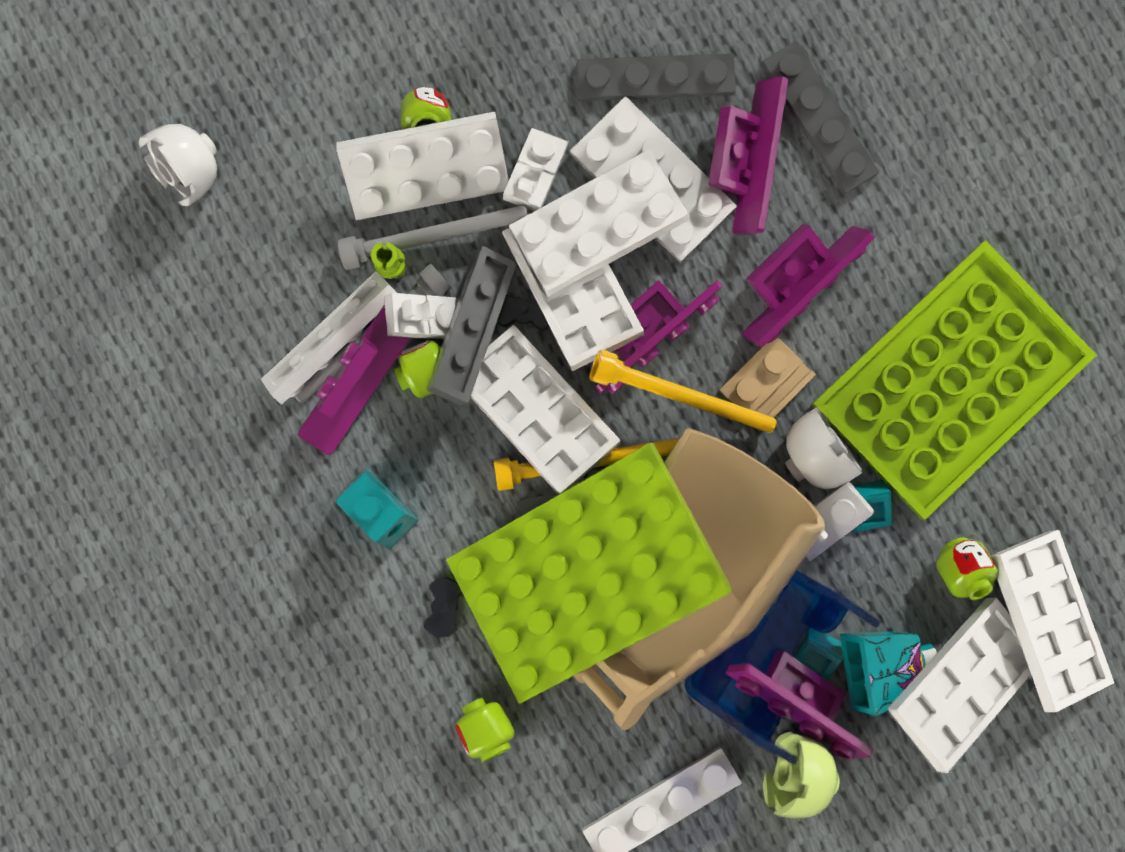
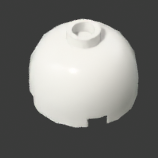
[139,124,217,206]
[785,407,862,489]

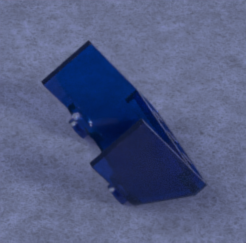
[685,570,881,765]

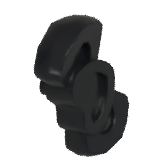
[497,294,549,331]
[423,577,462,638]

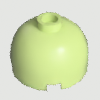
[763,732,840,818]

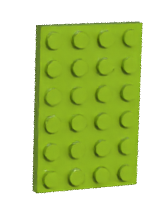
[810,240,1097,520]
[446,443,733,704]

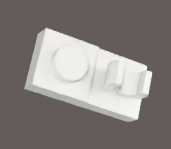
[503,128,568,212]
[384,293,459,339]
[806,482,874,562]

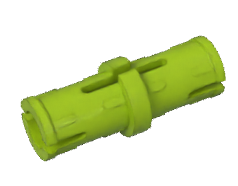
[371,242,406,280]

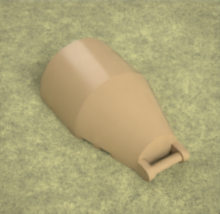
[574,428,825,730]

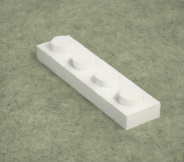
[261,271,397,405]
[582,746,742,852]

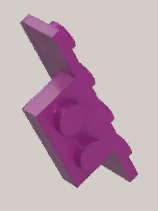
[708,76,788,235]
[741,224,875,347]
[595,280,722,395]
[298,304,411,455]
[726,651,874,761]

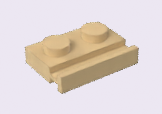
[718,337,816,431]

